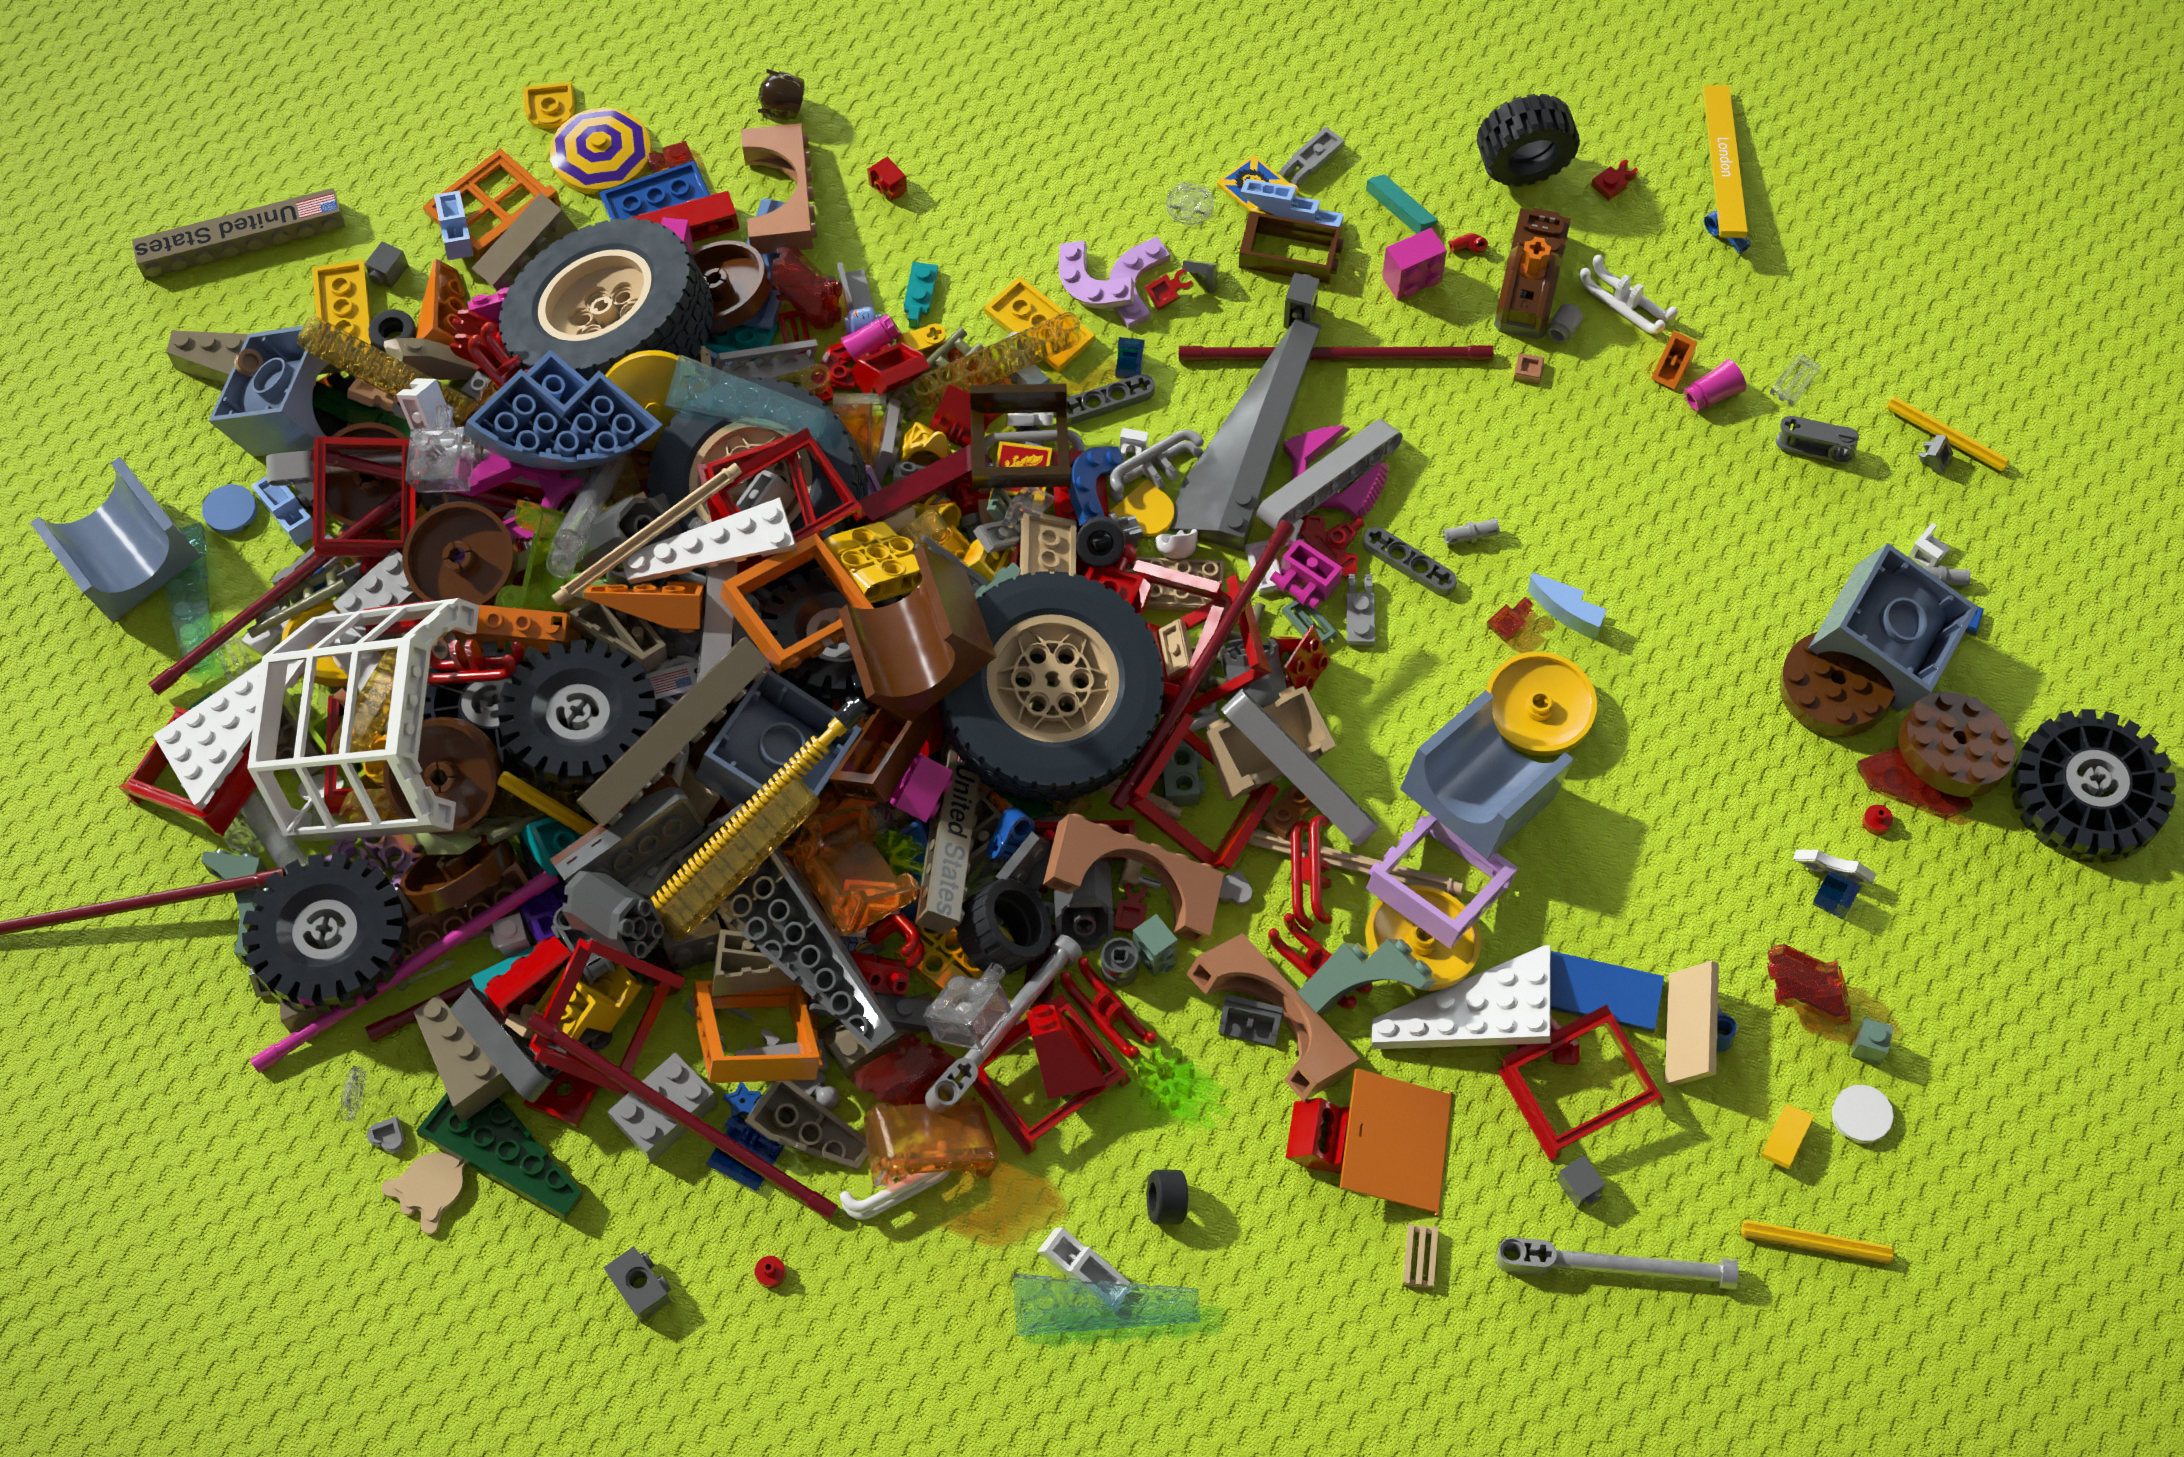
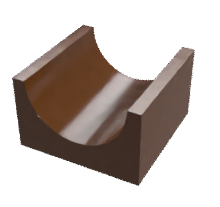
[838,545,997,722]

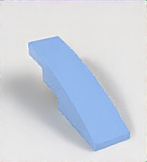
[1240,179,1344,229]

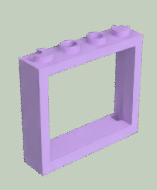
[1366,814,1518,949]

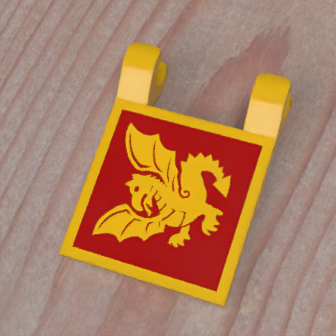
[988,441,1053,514]

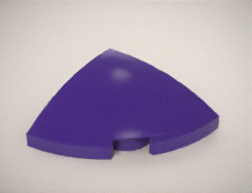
[517,879,568,942]

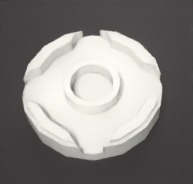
[1831,1085,1893,1144]

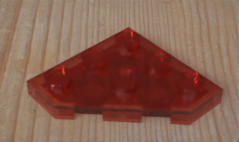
[1856,746,1973,819]

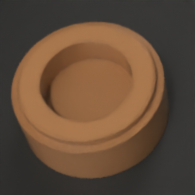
[235,349,264,377]

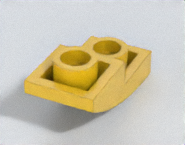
[1761,1104,1815,1169]

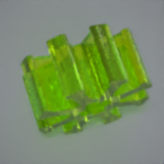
[862,830,924,889]
[1137,1046,1195,1111]

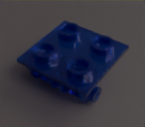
[706,1115,785,1192]

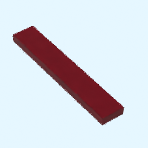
[858,444,992,525]

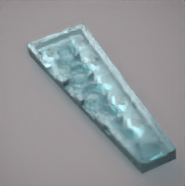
[665,355,828,440]
[162,522,216,677]
[1013,1273,1200,1336]

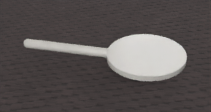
[286,773,344,833]

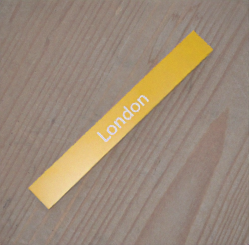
[1703,85,1747,238]

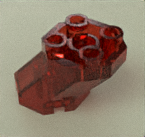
[772,246,842,330]
[1767,944,1852,1025]
[850,1032,957,1109]

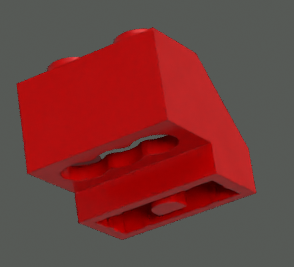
[851,342,930,398]
[1285,1097,1350,1174]

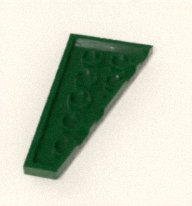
[416,1092,583,1220]

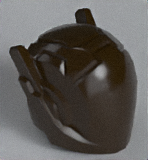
[758,69,805,119]

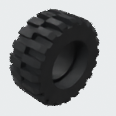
[1476,94,1580,186]

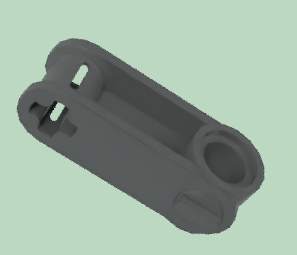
[1776,416,1859,464]
[551,907,616,985]

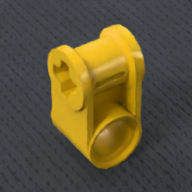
[896,324,946,360]

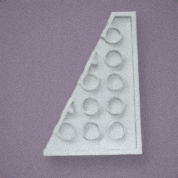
[153,659,306,811]
[1372,945,1551,1049]

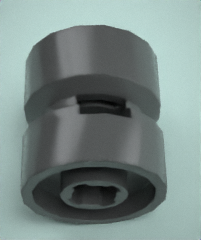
[1101,937,1139,988]

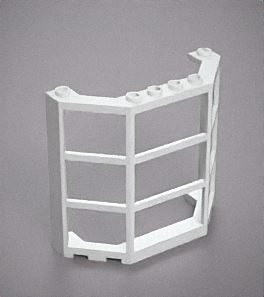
[248,598,479,842]

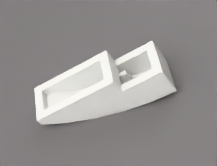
[1037,1227,1134,1310]

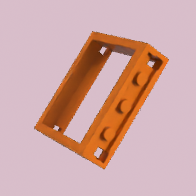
[720,533,874,674]
[450,605,582,655]
[692,981,823,1083]

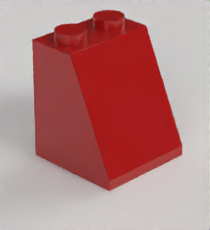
[1026,1005,1106,1099]

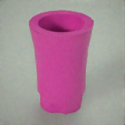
[841,314,902,363]
[1684,359,1746,412]

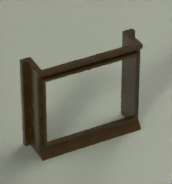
[970,383,1071,493]

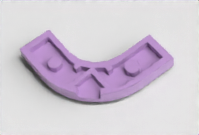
[1109,236,1170,330]
[1059,240,1134,309]

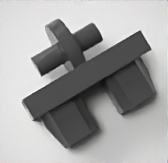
[1091,512,1143,552]

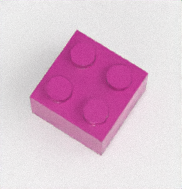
[1382,228,1447,300]
[888,753,954,822]

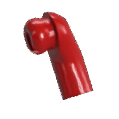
[1448,233,1488,253]

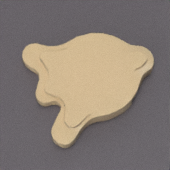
[382,1153,467,1235]

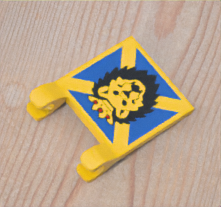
[1217,155,1299,214]

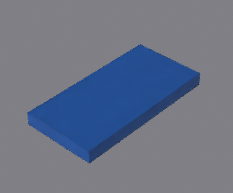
[599,160,710,221]
[1551,951,1664,1033]

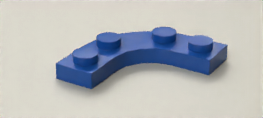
[1068,446,1124,526]

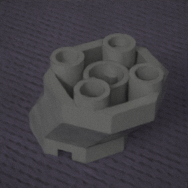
[572,497,668,575]
[1220,638,1287,708]
[1053,858,1114,951]
[562,871,664,958]

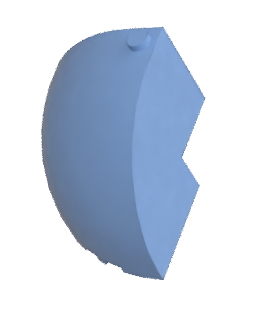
[464,350,663,470]

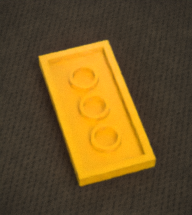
[312,259,373,353]
[984,276,1095,372]

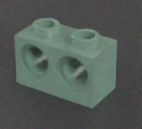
[1161,743,1205,807]
[1133,914,1178,977]

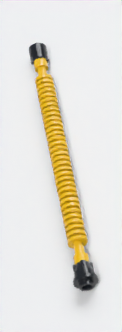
[651,696,869,919]

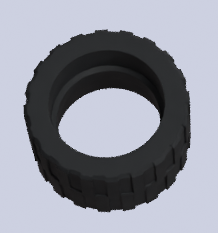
[955,878,1052,976]

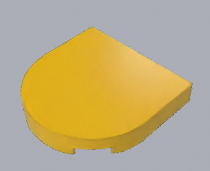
[523,82,575,130]
[1109,479,1174,538]

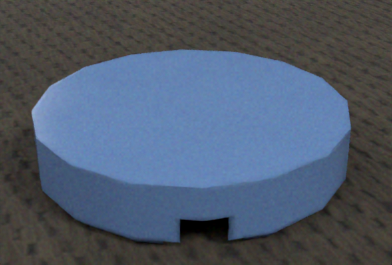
[202,484,257,535]

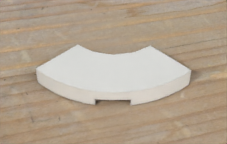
[1793,850,1876,883]

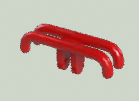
[468,322,531,389]
[427,639,525,685]
[1290,815,1333,930]
[841,876,925,969]
[1268,913,1373,1010]
[1060,957,1158,1060]

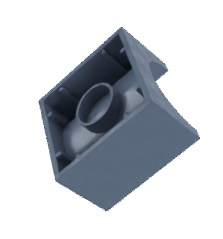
[209,323,364,457]
[30,457,201,623]
[1808,543,1978,712]
[694,667,862,840]
[1400,690,1574,860]

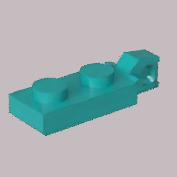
[904,262,938,328]

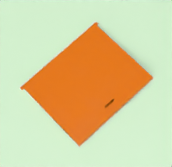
[1340,1068,1452,1216]

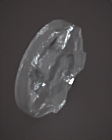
[1166,182,1214,225]
[340,1066,367,1122]

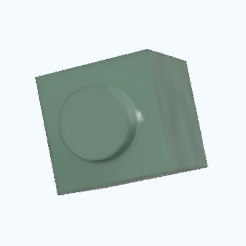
[1851,1018,1894,1065]

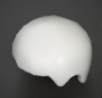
[1155,529,1198,559]

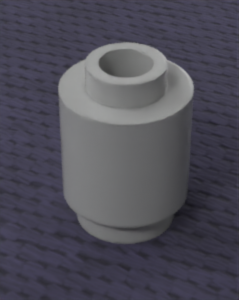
[1548,304,1583,343]

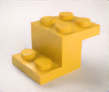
[938,524,1013,582]
[532,961,643,1040]

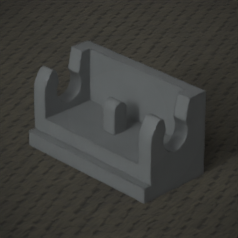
[1218,994,1283,1047]

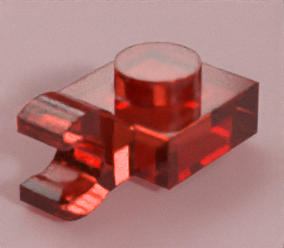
[647,141,694,173]
[1487,597,1534,643]

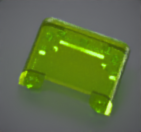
[495,499,581,623]

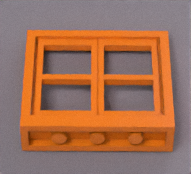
[423,148,561,261]

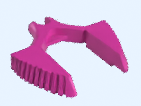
[1283,425,1389,520]
[459,453,583,543]

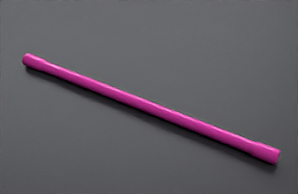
[250,871,560,1073]

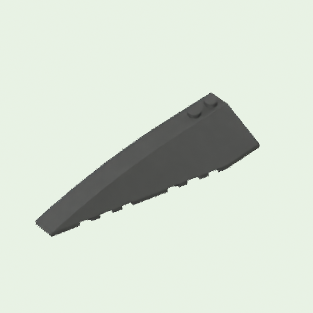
[1168,318,1321,552]
[675,803,897,1051]

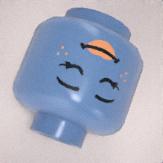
[844,306,881,335]

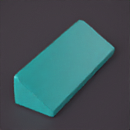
[1366,174,1438,234]

